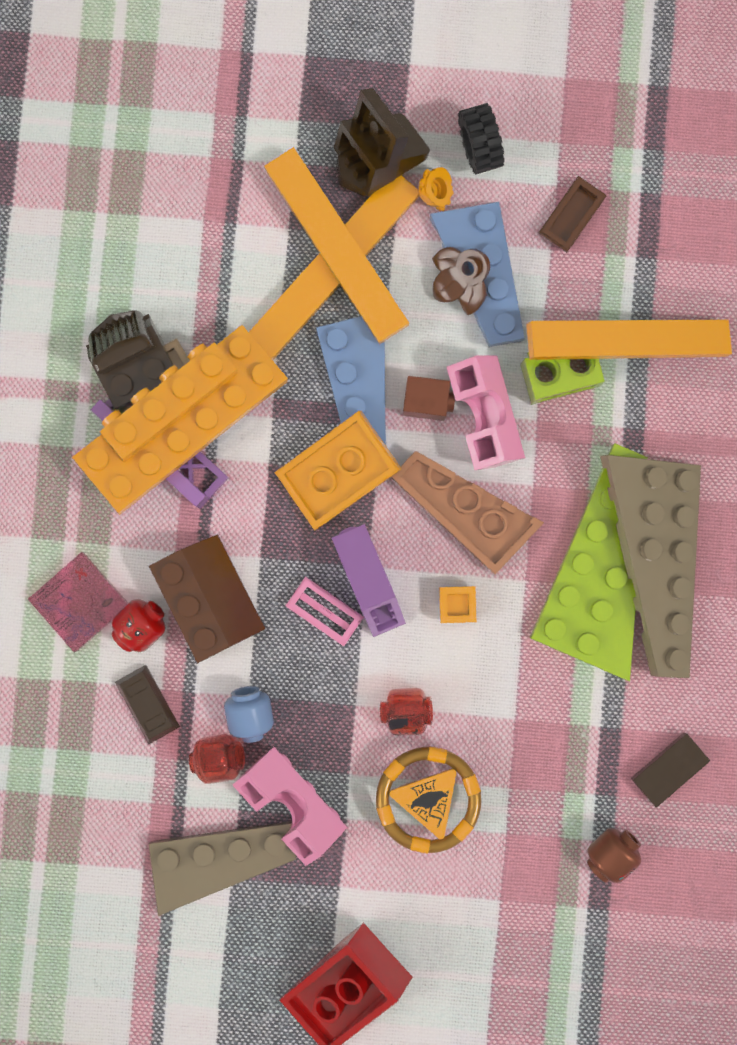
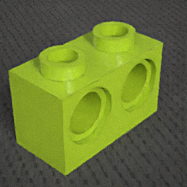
[520,352,605,405]

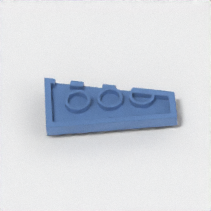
[429,202,525,347]

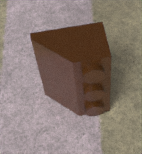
[149,534,266,663]

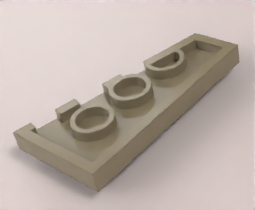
[149,821,297,916]

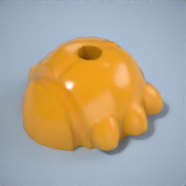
[418,167,454,211]

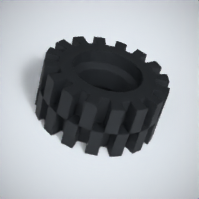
[458,103,505,175]

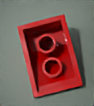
[279,922,413,1045]

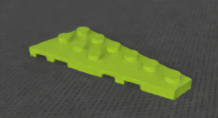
[530,443,648,682]

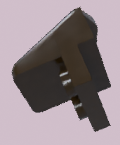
[334,88,430,196]
[86,310,174,409]

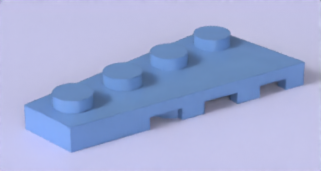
[316,316,386,445]

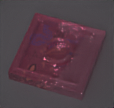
[28,552,128,653]

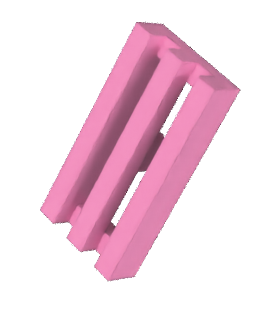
[286,577,364,646]

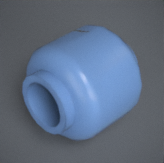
[224,686,274,743]

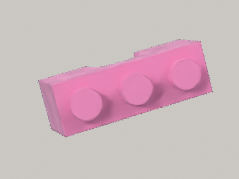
[447,355,525,470]
[233,747,347,866]

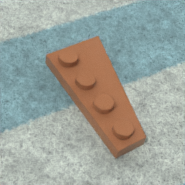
[391,451,544,575]

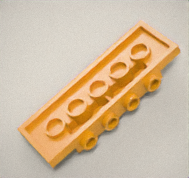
[72,325,288,515]

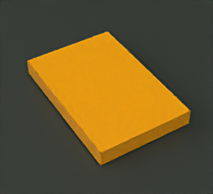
[274,411,402,531]

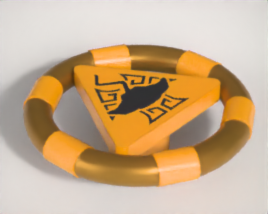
[376,746,481,854]

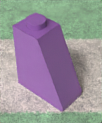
[332,524,406,637]

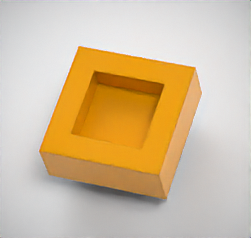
[439,586,477,623]

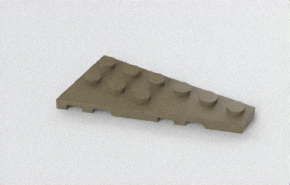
[600,455,701,678]

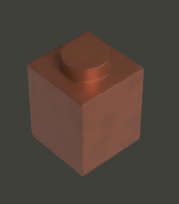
[403,376,455,421]

